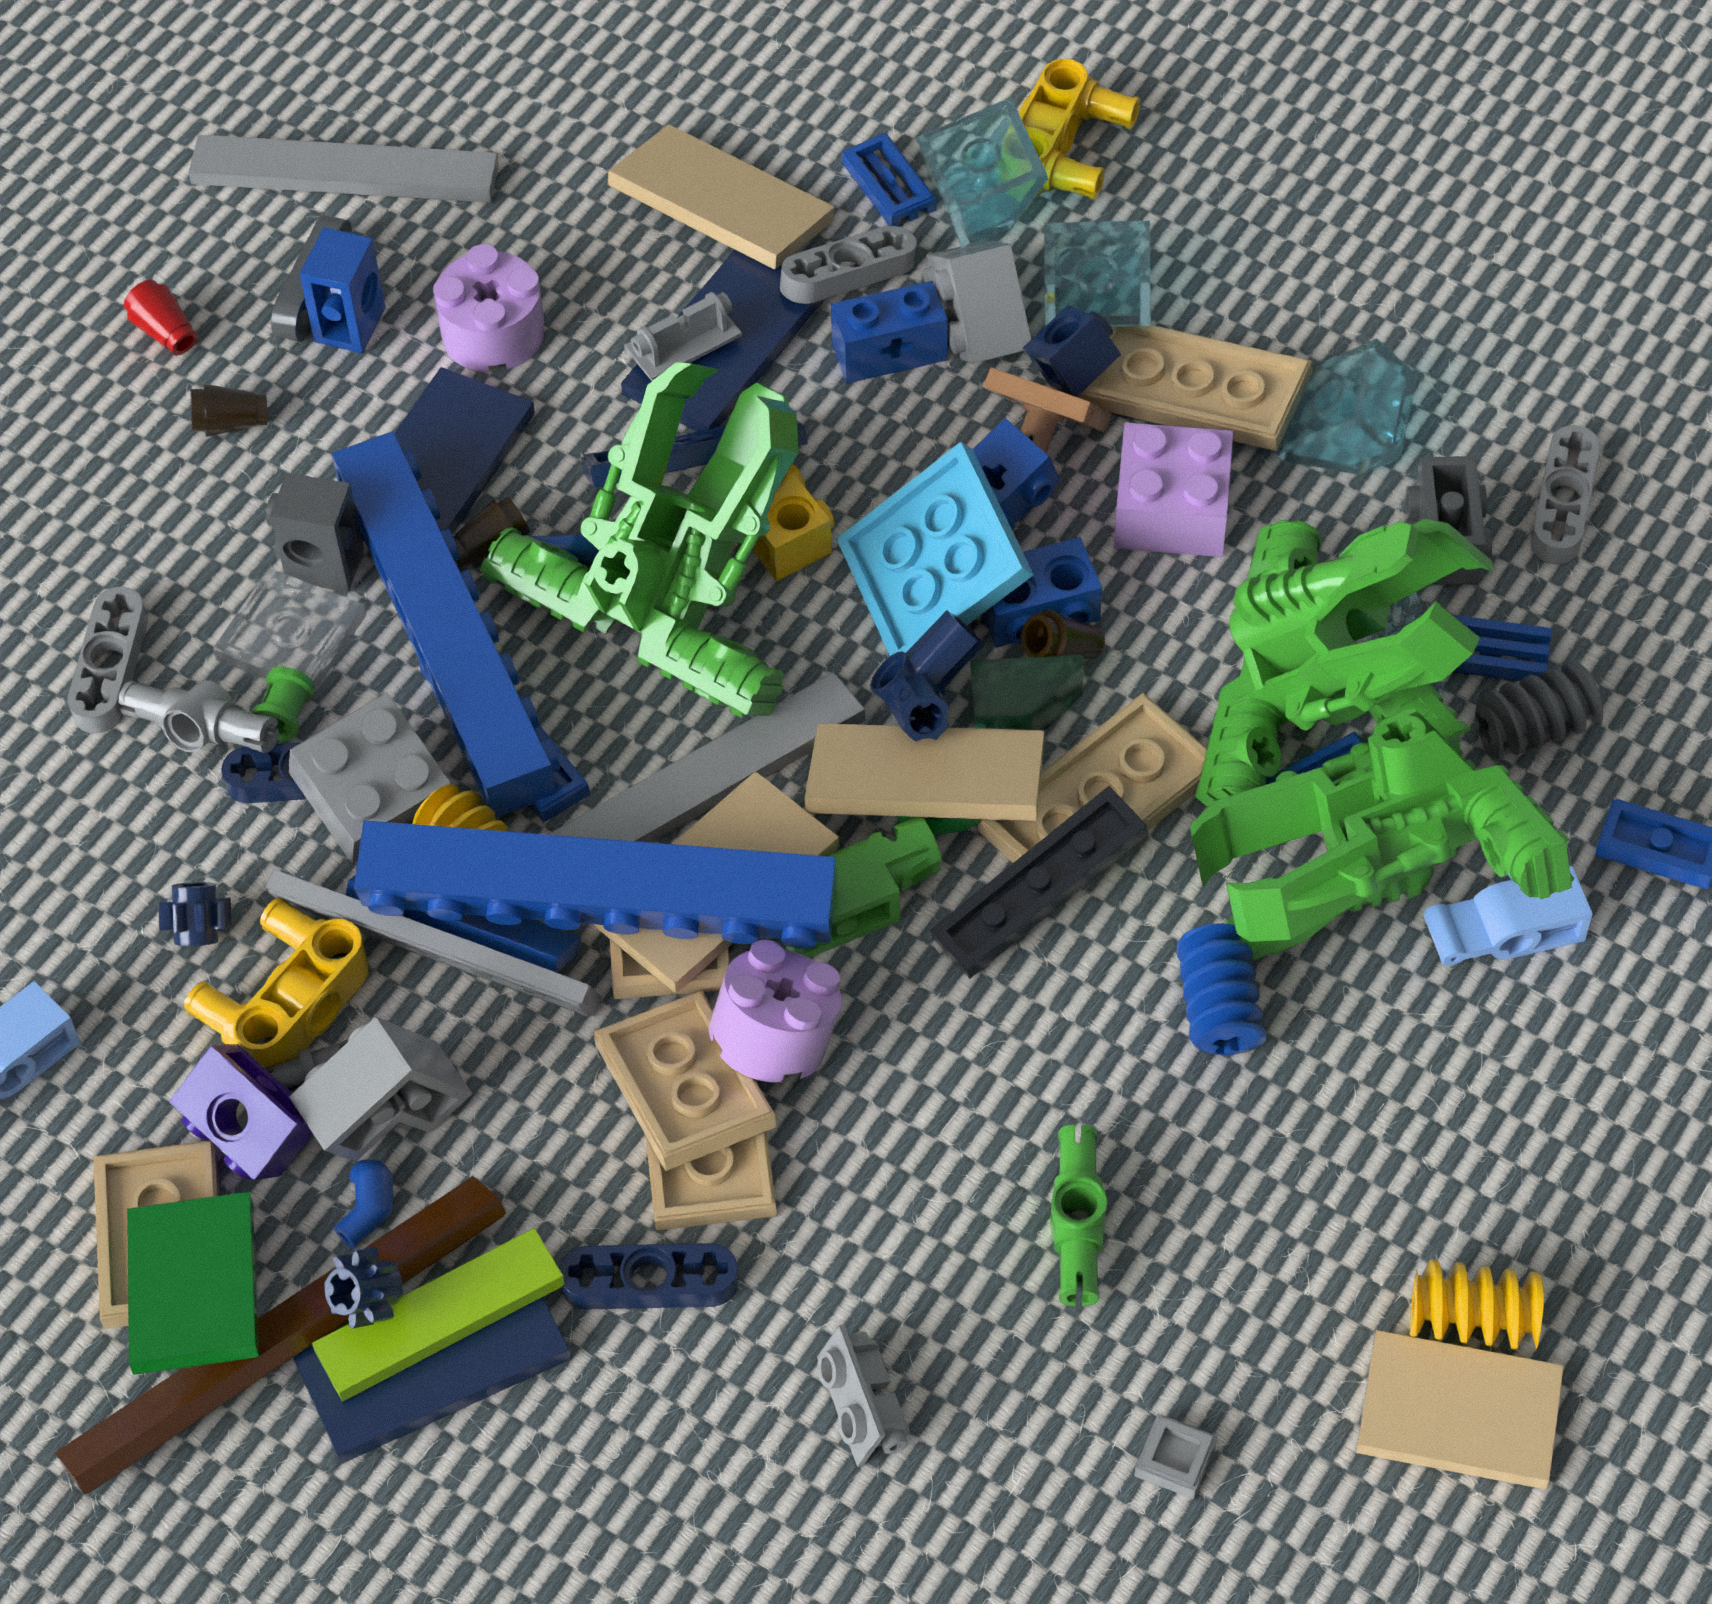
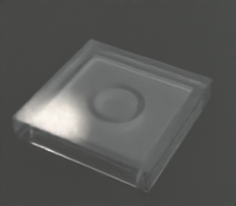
[213,568,366,692]

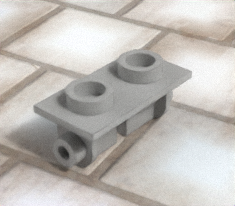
[624,292,742,381]
[817,1325,910,1467]

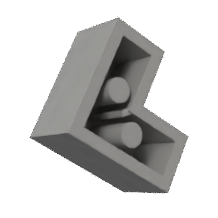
[923,240,1031,364]
[289,1016,473,1161]

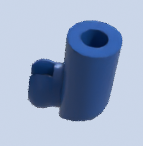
[333,1159,394,1249]

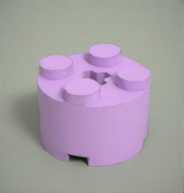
[433,244,544,372]
[709,940,842,1082]

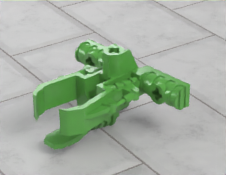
[480,362,799,718]
[1195,519,1493,807]
[1190,684,1574,960]

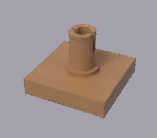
[983,367,1112,453]

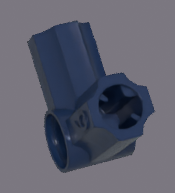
[870,610,984,742]

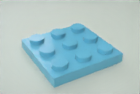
[836,442,1034,656]

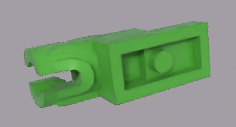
[785,817,942,958]

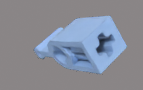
[1424,866,1593,966]
[0,981,81,1099]

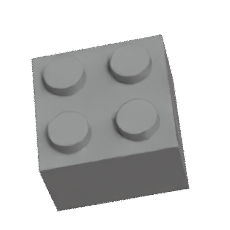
[289,692,451,863]

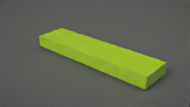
[312,1228,565,1402]

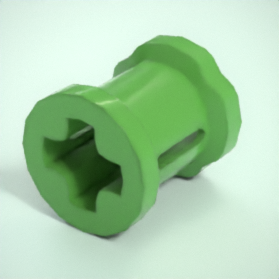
[251,666,315,741]

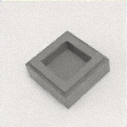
[1134,1413,1217,1499]

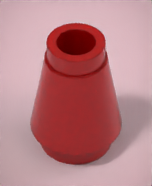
[123,279,198,356]

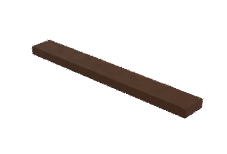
[55,1176,507,1495]

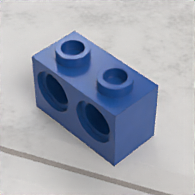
[982,537,1102,648]

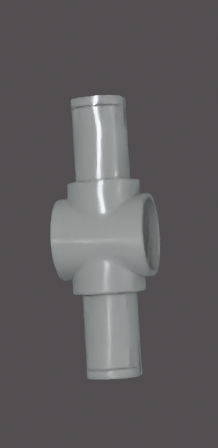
[119,680,279,753]

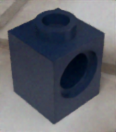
[1023,305,1121,397]

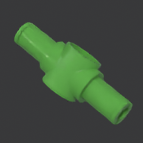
[1050,1125,1107,1306]

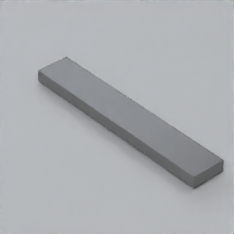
[189,134,499,203]
[548,672,866,843]
[265,869,602,1017]

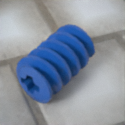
[1176,923,1266,1056]

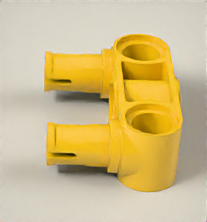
[1004,58,1140,200]
[184,897,369,1068]

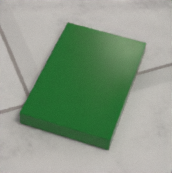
[127,1191,259,1375]

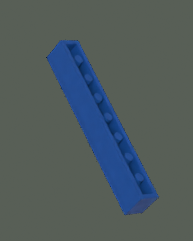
[332,431,560,818]
[354,820,837,949]

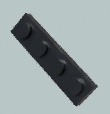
[930,786,1149,979]

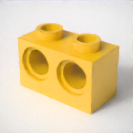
[752,463,835,581]

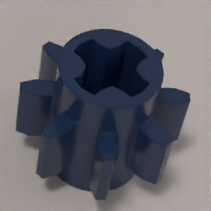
[158,882,232,946]
[324,1247,403,1329]

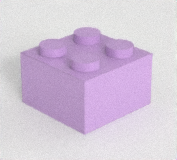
[1114,423,1233,557]

